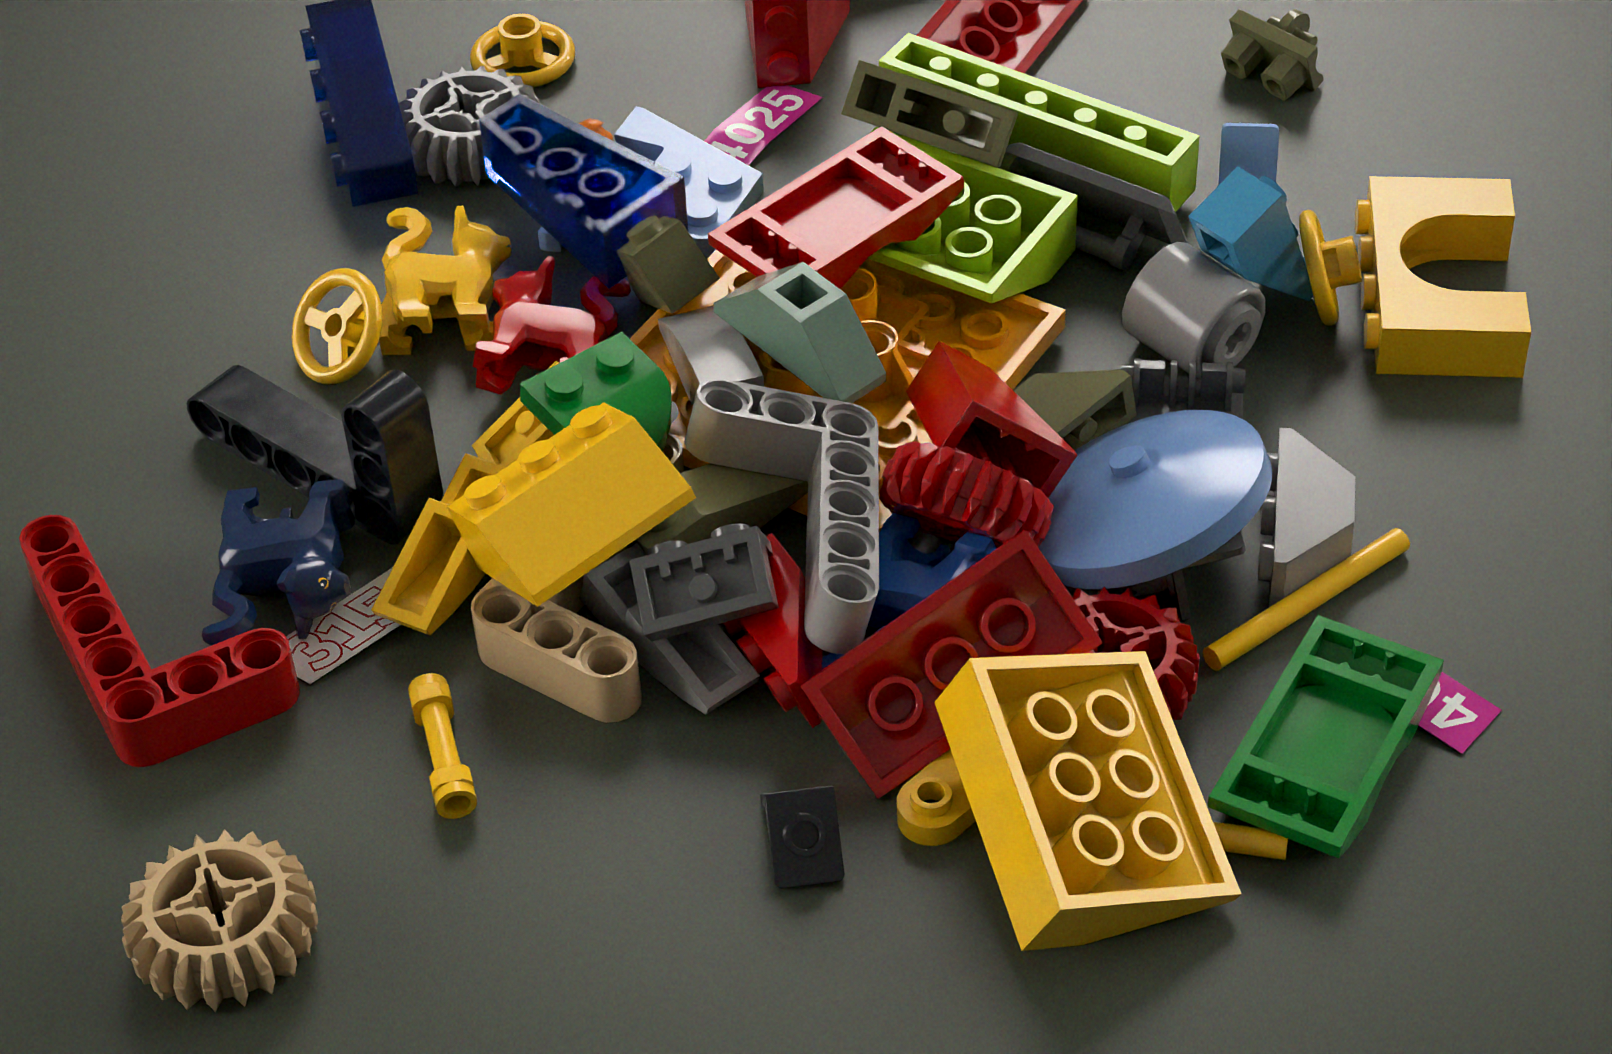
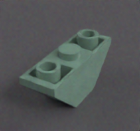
[714,262,886,403]

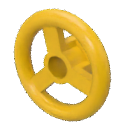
[470,14,575,88]
[1299,210,1363,326]
[292,268,382,385]

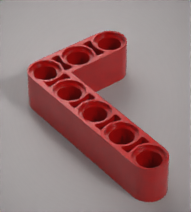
[19,515,300,767]

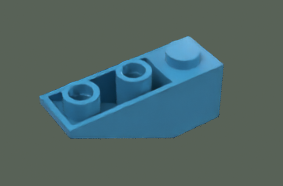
[1189,166,1314,301]

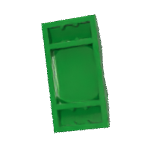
[1208,615,1444,858]

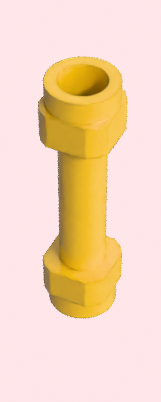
[408,673,477,819]

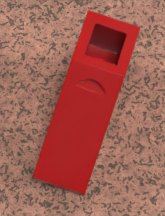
[721,533,822,728]

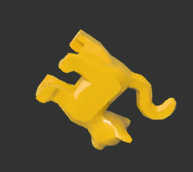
[379,205,512,355]

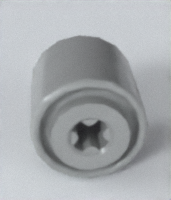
[1122,242,1265,379]

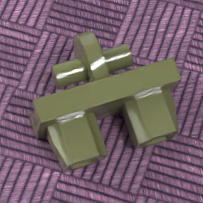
[1221,9,1324,101]

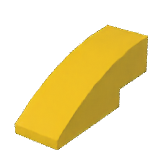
[371,453,505,635]

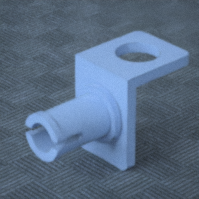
[1218,123,1279,186]

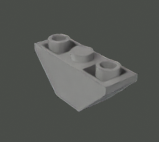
[1258,428,1356,607]

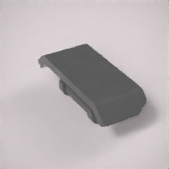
[989,143,1189,271]

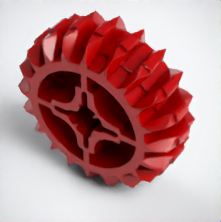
[879,441,1054,548]
[1072,586,1200,720]

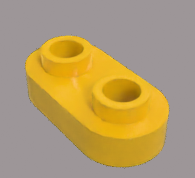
[897,749,976,846]

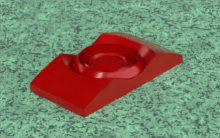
[708,126,964,288]

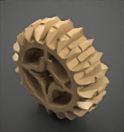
[121,829,318,1012]

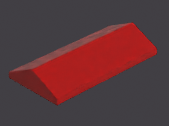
[916,0,1083,74]
[800,530,1103,799]

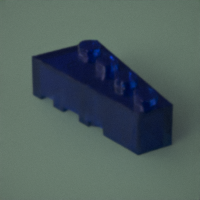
[299,0,418,207]
[479,94,689,289]

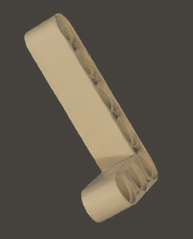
[471,432,685,723]

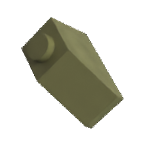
[617,215,720,314]
[1012,369,1137,450]

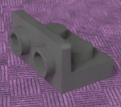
[629,523,779,642]

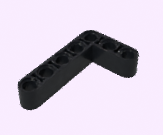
[186,365,444,544]

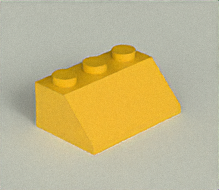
[447,402,696,607]

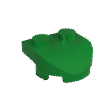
[520,332,672,452]

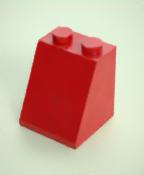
[745,0,850,88]

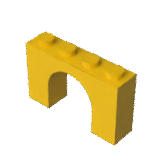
[1355,176,1531,378]

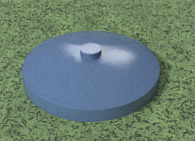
[1038,410,1272,589]

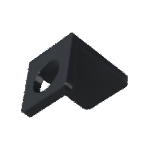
[760,785,844,888]

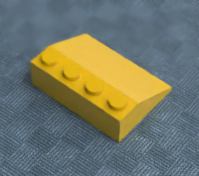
[934,651,1241,951]

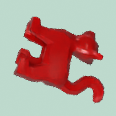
[473,256,631,395]

